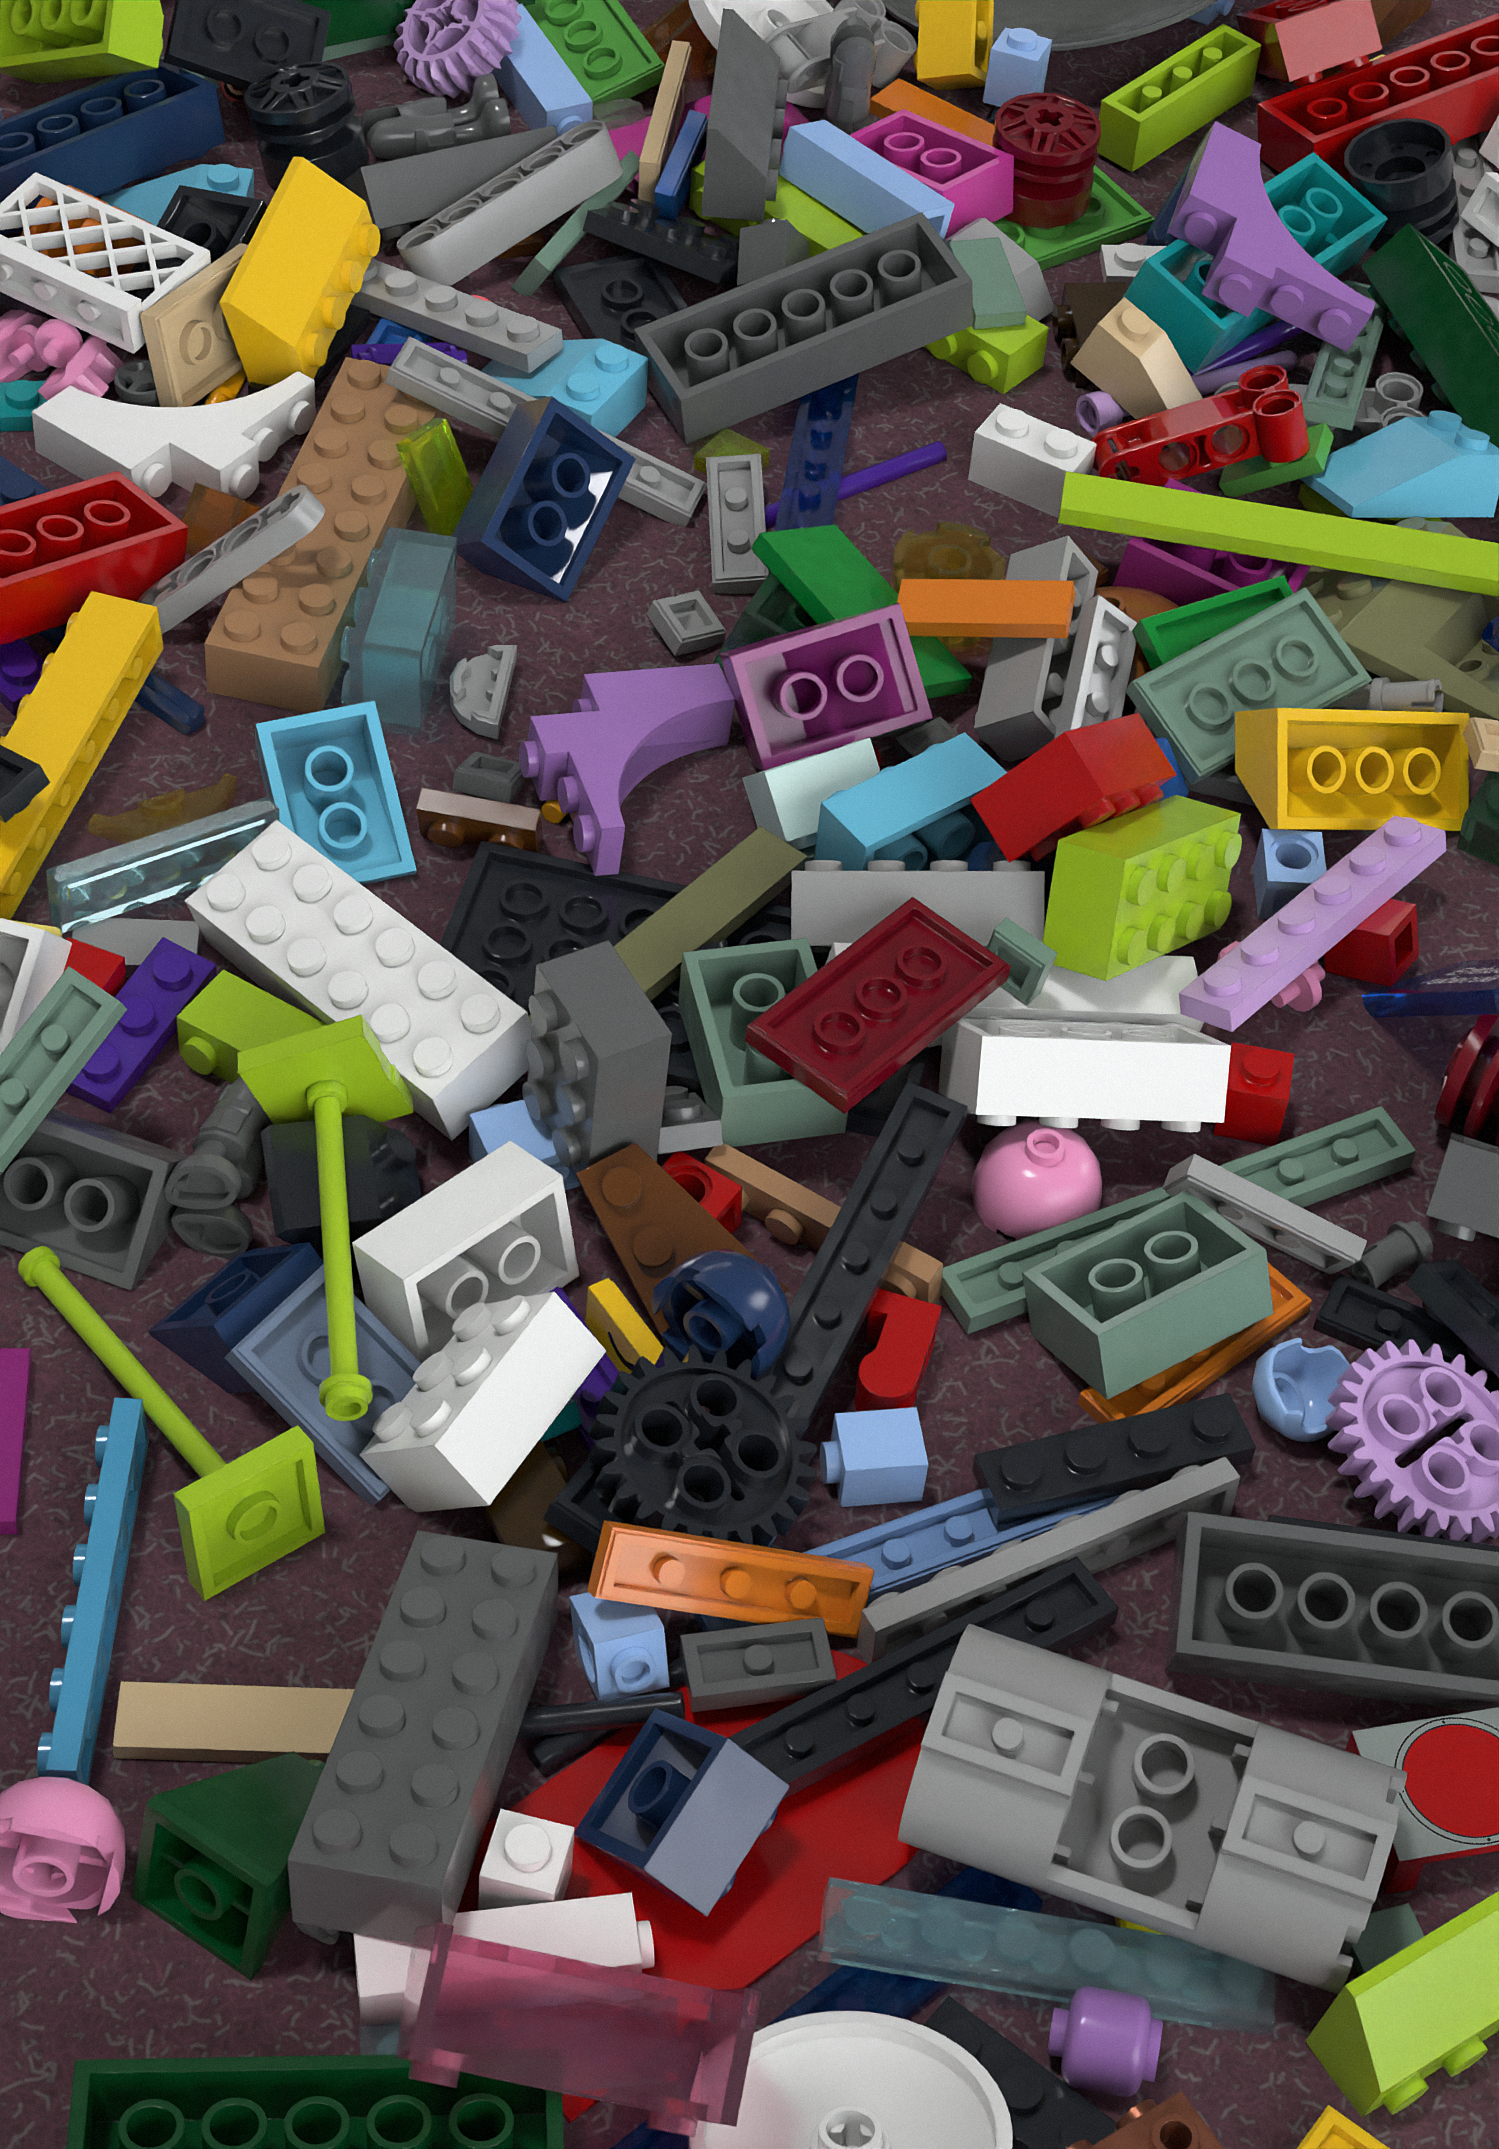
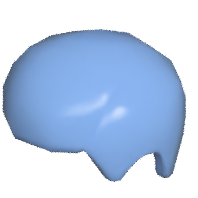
[1251,1338,1350,1442]

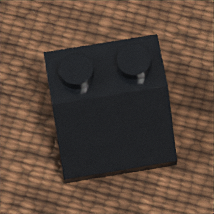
[261,1115,422,1276]

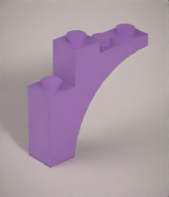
[1167,121,1375,352]
[519,664,736,876]

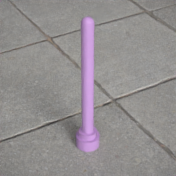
[1076,350,1298,437]

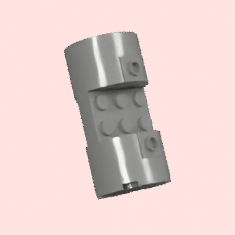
[898,1624,1407,1995]

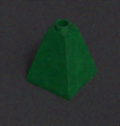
[132,1752,325,1981]

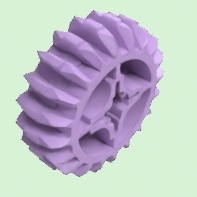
[393,0,522,99]

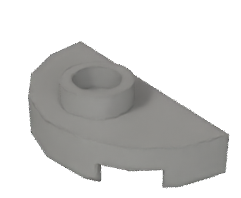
[450,645,517,739]

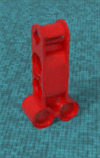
[1091,365,1310,486]

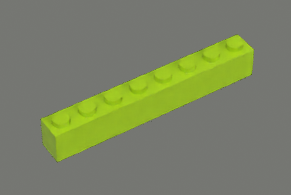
[689,161,1049,394]

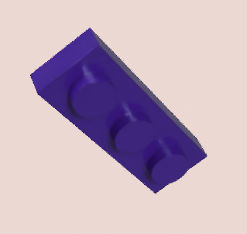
[65,937,217,1113]

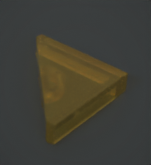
[88,773,237,863]

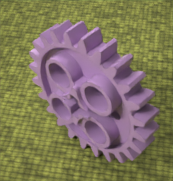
[1325,1339,1499,1544]

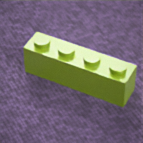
[1097,24,1262,172]

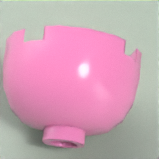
[971,1120,1102,1241]
[0,1776,126,1923]

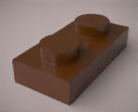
[416,788,543,853]

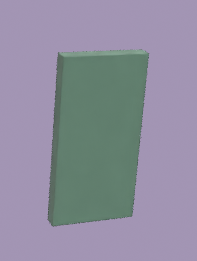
[1125,587,1372,785]

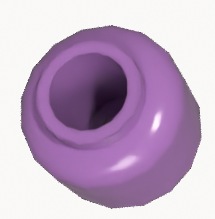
[1047,1986,1163,2097]

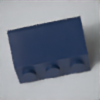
[447,396,636,603]

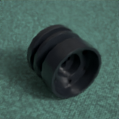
[244,61,369,189]
[1344,118,1459,251]

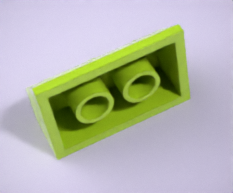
[1305,1891,1499,2117]

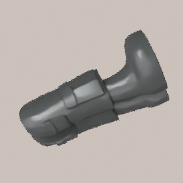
[819,17,876,135]
[361,73,511,161]
[164,1076,274,1260]

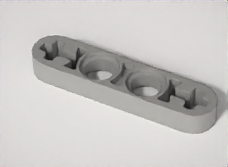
[136,485,325,634]

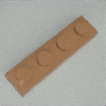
[705,1142,943,1304]

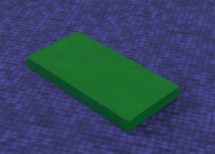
[751,524,973,699]

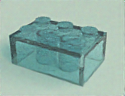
[340,527,457,738]

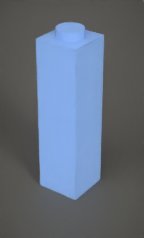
[491,4,593,137]
[778,120,955,241]

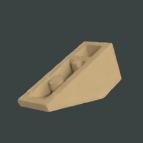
[1070,297,1216,448]

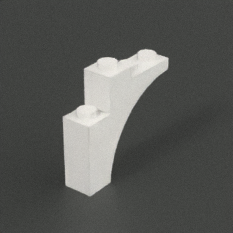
[32,371,316,510]

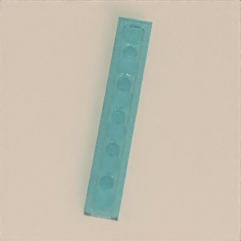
[817,1877,1275,2034]

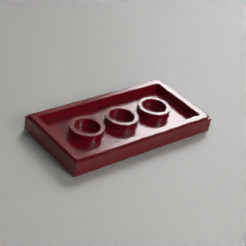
[744,897,1011,1114]

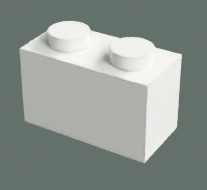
[968,403,1097,518]

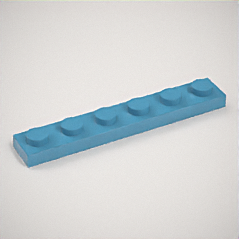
[37,1398,150,1786]

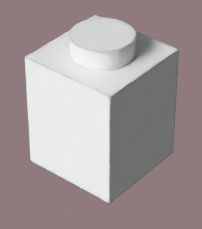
[478,1809,575,1911]

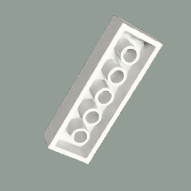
[185,820,532,1140]

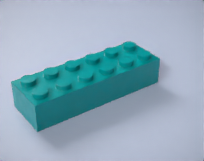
[1121,152,1388,374]

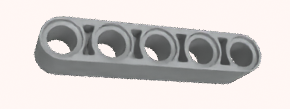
[396,120,623,286]

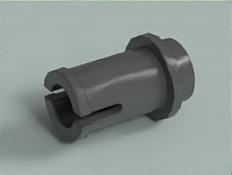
[1347,1221,1433,1289]

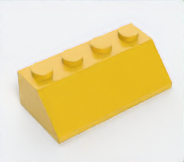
[219,157,380,386]
[1235,708,1469,831]

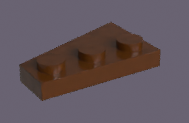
[576,1143,789,1348]

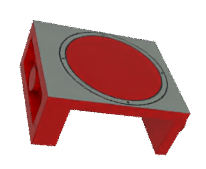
[1345,1707,1499,1894]

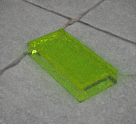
[396,418,474,546]

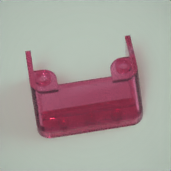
[396,1922,762,2137]

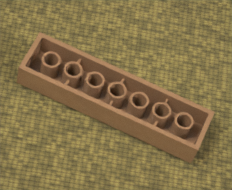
[204,357,451,713]

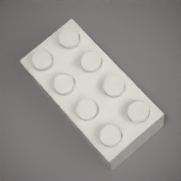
[938,1017,1231,1132]

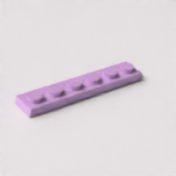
[1179,815,1446,1032]

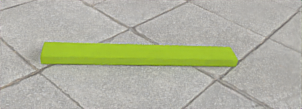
[1058,471,1499,597]

